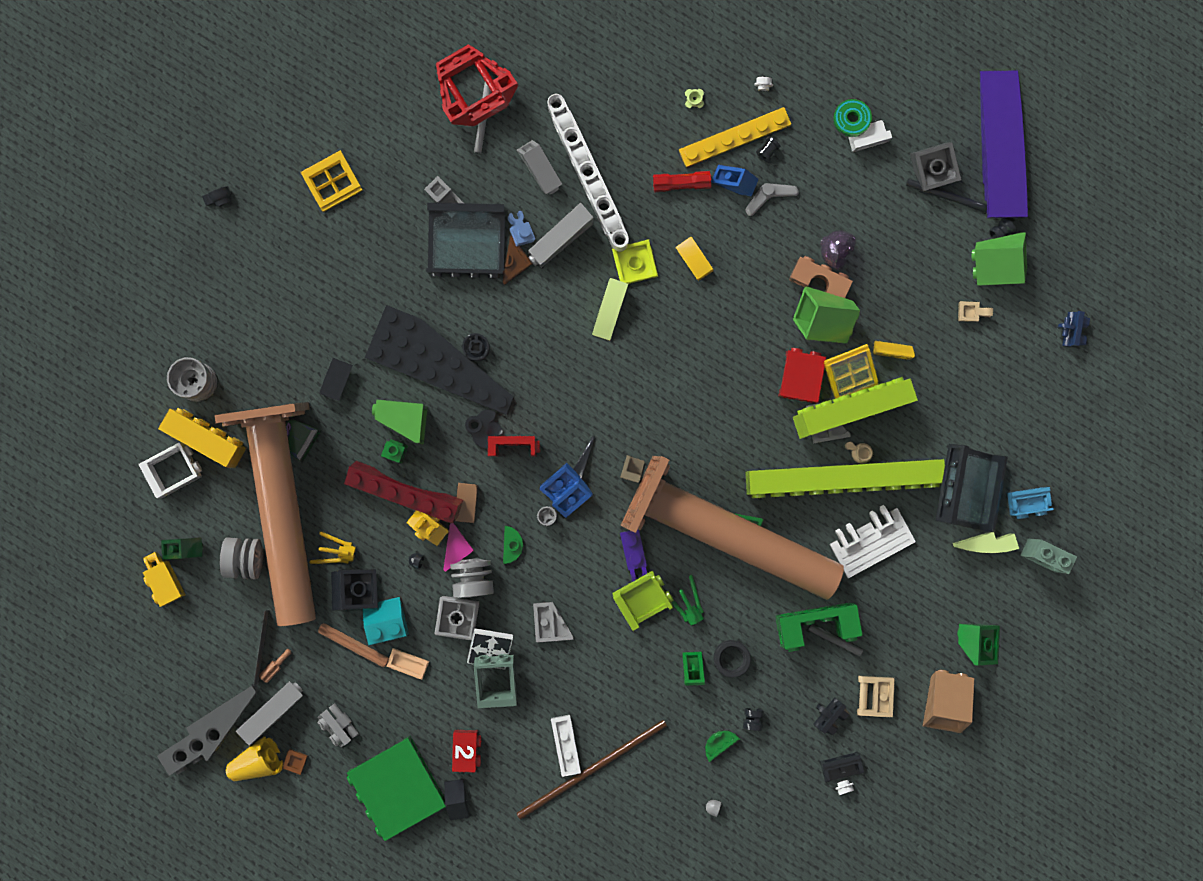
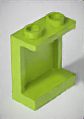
[613,571,674,631]

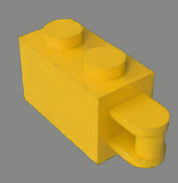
[143,551,186,607]

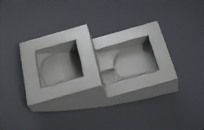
[424,176,463,218]

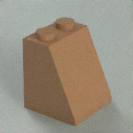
[923,670,974,733]

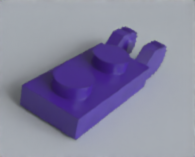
[620,529,647,582]

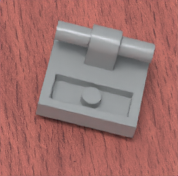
[317,703,358,747]

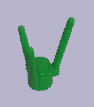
[671,575,704,625]

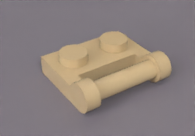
[857,676,894,717]

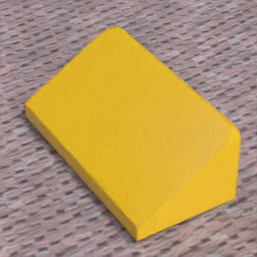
[873,341,915,360]

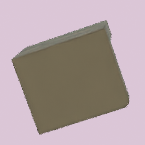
[620,455,645,483]

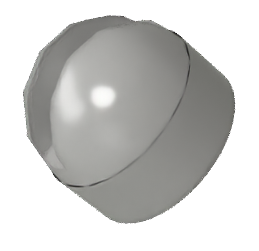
[706,800,721,817]

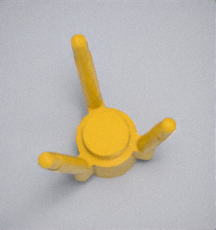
[309,532,356,564]

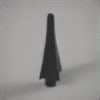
[573,437,595,478]

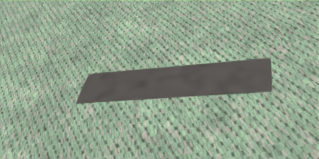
[253,610,269,686]

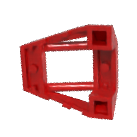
[436,44,518,126]

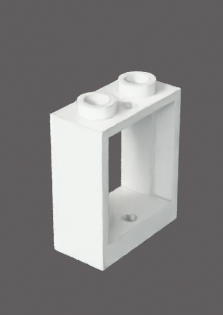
[138,442,202,498]

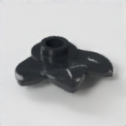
[465,410,503,448]

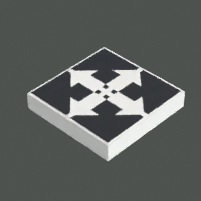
[467,629,513,669]

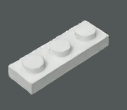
[551,715,581,777]

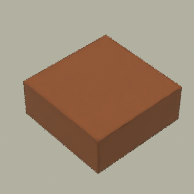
[282,749,308,775]

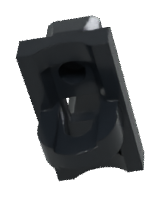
[813,697,850,735]

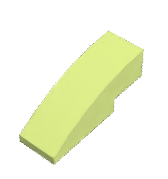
[592,278,628,341]
[953,532,1019,553]

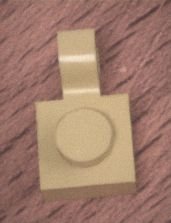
[958,301,993,322]

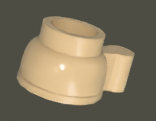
[845,442,873,464]

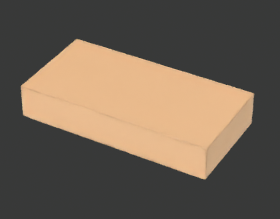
[386,648,429,680]

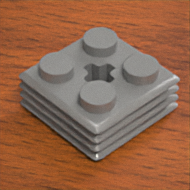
[435,596,479,640]

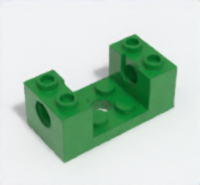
[775,602,862,652]

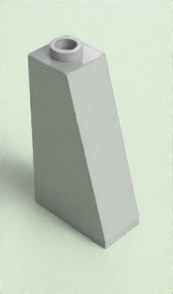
[528,203,593,268]
[236,681,303,747]

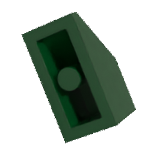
[161,537,204,559]

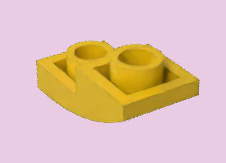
[676,237,714,281]

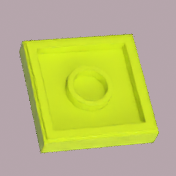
[612,239,658,284]

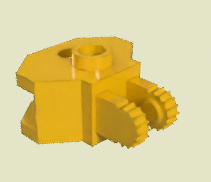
[407,511,449,546]

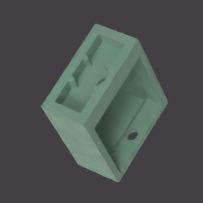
[1020,539,1077,574]
[474,654,517,708]

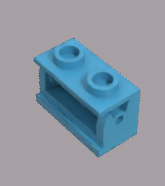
[1007,487,1053,519]

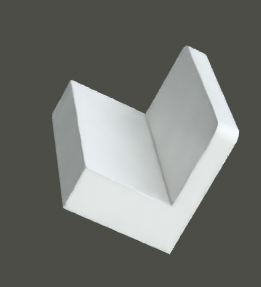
[848,120,892,152]

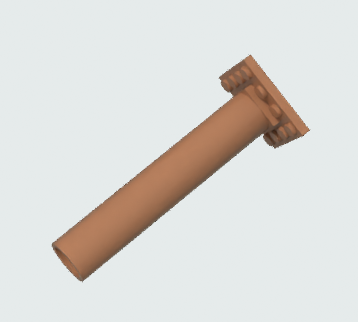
[215,402,316,626]
[621,456,844,600]

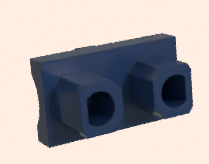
[1058,311,1090,347]

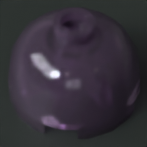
[820,230,856,270]

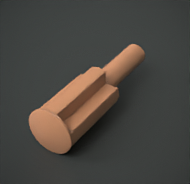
[259,649,291,683]

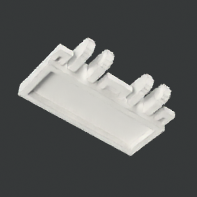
[830,505,916,578]

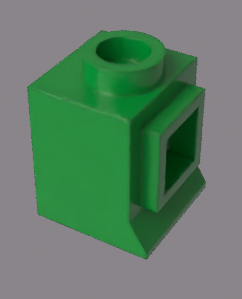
[381,439,408,463]

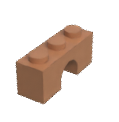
[789,256,853,298]

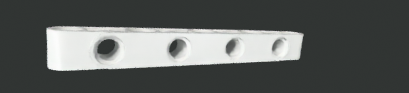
[547,94,629,252]

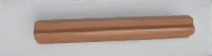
[318,623,389,667]

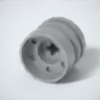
[167,357,217,402]
[220,537,263,579]
[450,558,494,598]

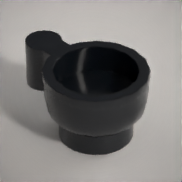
[202,186,231,207]

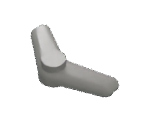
[745,183,799,216]

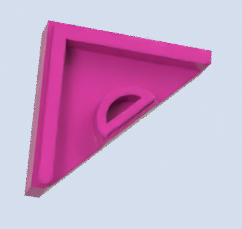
[443,523,474,572]

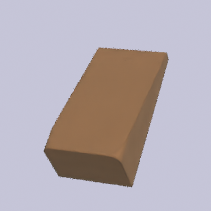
[455,483,478,523]

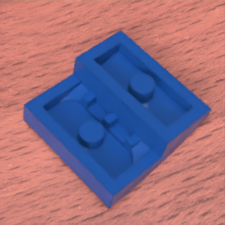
[540,463,592,518]

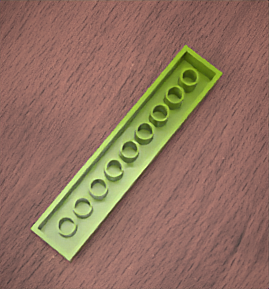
[745,459,945,498]

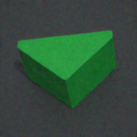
[682,652,705,686]

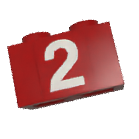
[452,730,481,772]

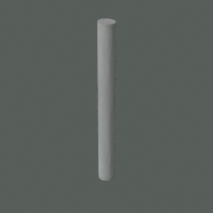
[474,82,491,154]

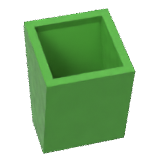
[972,233,1027,285]
[793,287,860,343]
[372,400,427,444]

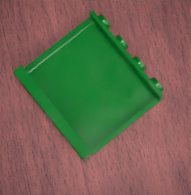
[347,736,446,841]

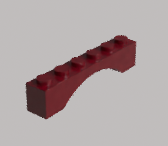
[344,461,463,524]

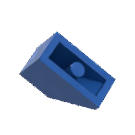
[711,165,759,196]

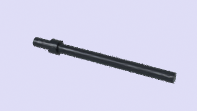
[906,178,1015,222]

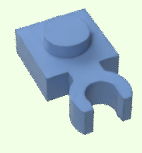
[508,211,535,247]

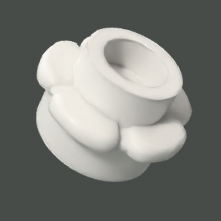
[754,77,773,91]
[835,780,854,795]

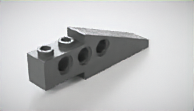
[157,685,259,776]

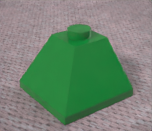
[957,624,1000,665]

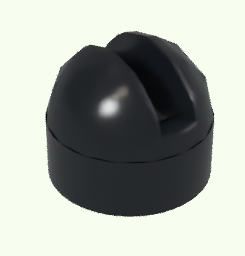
[408,553,425,570]

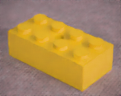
[158,408,246,468]

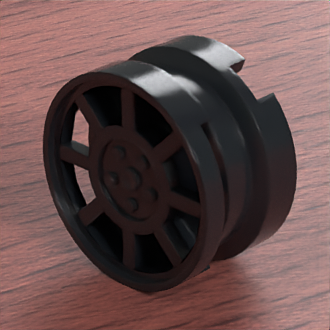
[462,333,490,361]

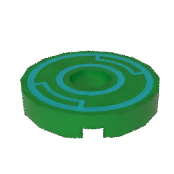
[833,99,872,137]

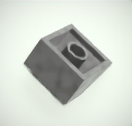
[910,142,961,191]

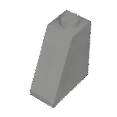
[517,140,562,194]

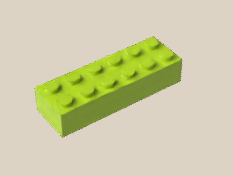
[793,377,918,439]

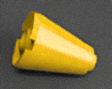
[226,737,283,781]

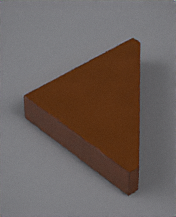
[503,236,533,285]

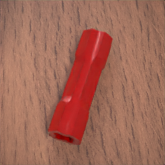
[653,171,711,192]

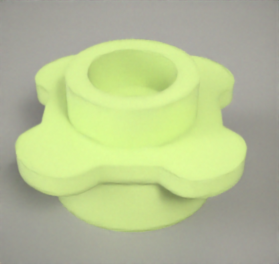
[685,89,704,108]

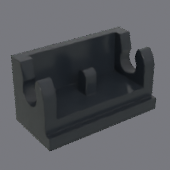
[319,358,353,401]
[820,752,864,783]

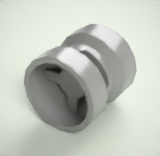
[537,506,557,526]

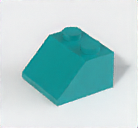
[363,597,409,645]

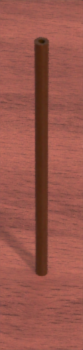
[517,720,667,820]

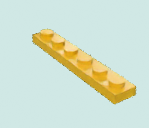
[679,107,791,168]

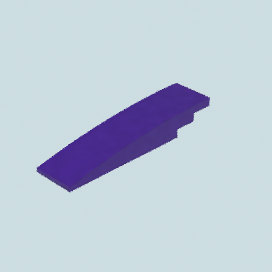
[980,71,1028,219]

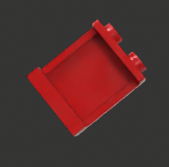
[778,348,826,403]
[488,436,540,457]

